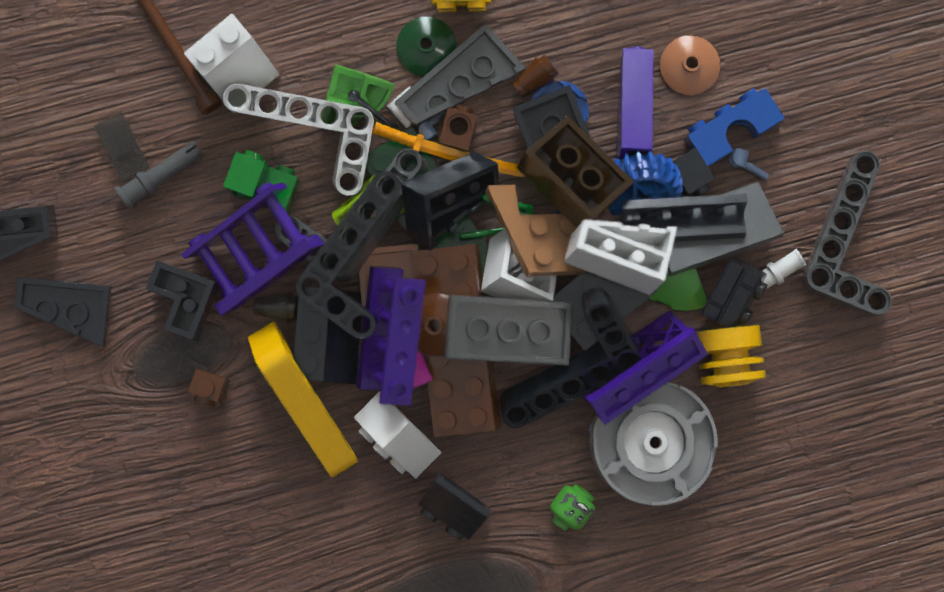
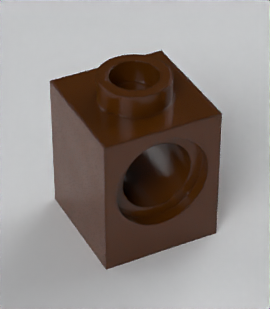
[439,105,478,152]

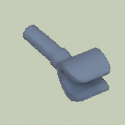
[417,111,447,141]
[729,148,769,181]

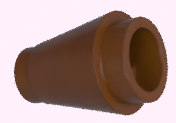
[513,55,559,97]

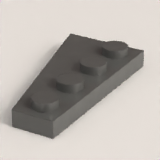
[395,23,526,126]

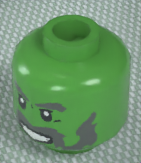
[550,484,596,531]

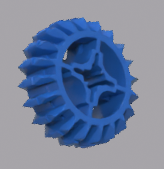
[609,150,683,215]

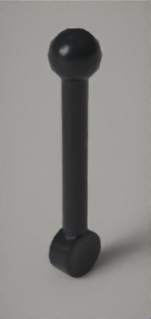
[348,90,400,130]

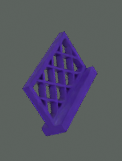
[570,310,708,425]

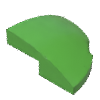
[321,64,395,126]
[648,268,707,311]

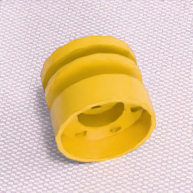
[696,325,766,388]

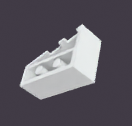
[564,220,677,295]

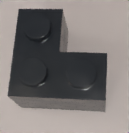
[146,260,219,342]

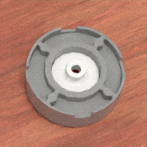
[589,382,718,506]

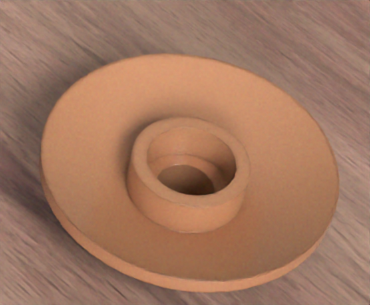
[660,36,720,96]

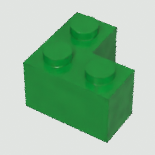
[223,150,300,214]

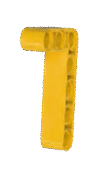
[247,321,359,478]

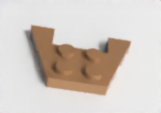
[485,185,598,277]

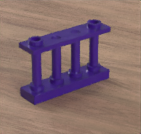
[181,182,324,316]
[356,266,426,405]

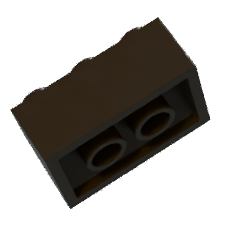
[516,115,634,228]

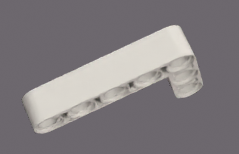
[222,84,374,196]

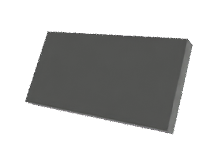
[667,182,784,277]
[444,295,573,366]

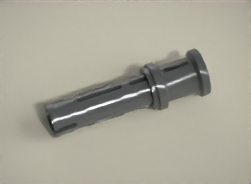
[114,140,204,210]

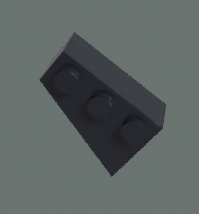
[401,151,500,251]
[0,205,58,261]

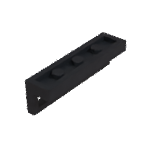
[619,194,747,242]

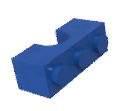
[684,88,785,167]

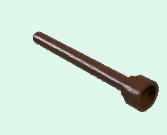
[138,0,223,115]

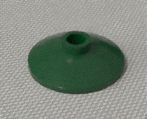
[396,17,456,77]

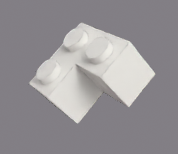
[481,228,557,301]
[354,391,442,479]

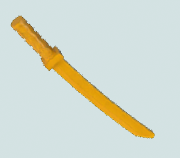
[372,122,525,177]

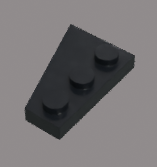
[14,277,112,347]

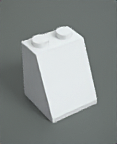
[184,13,280,114]

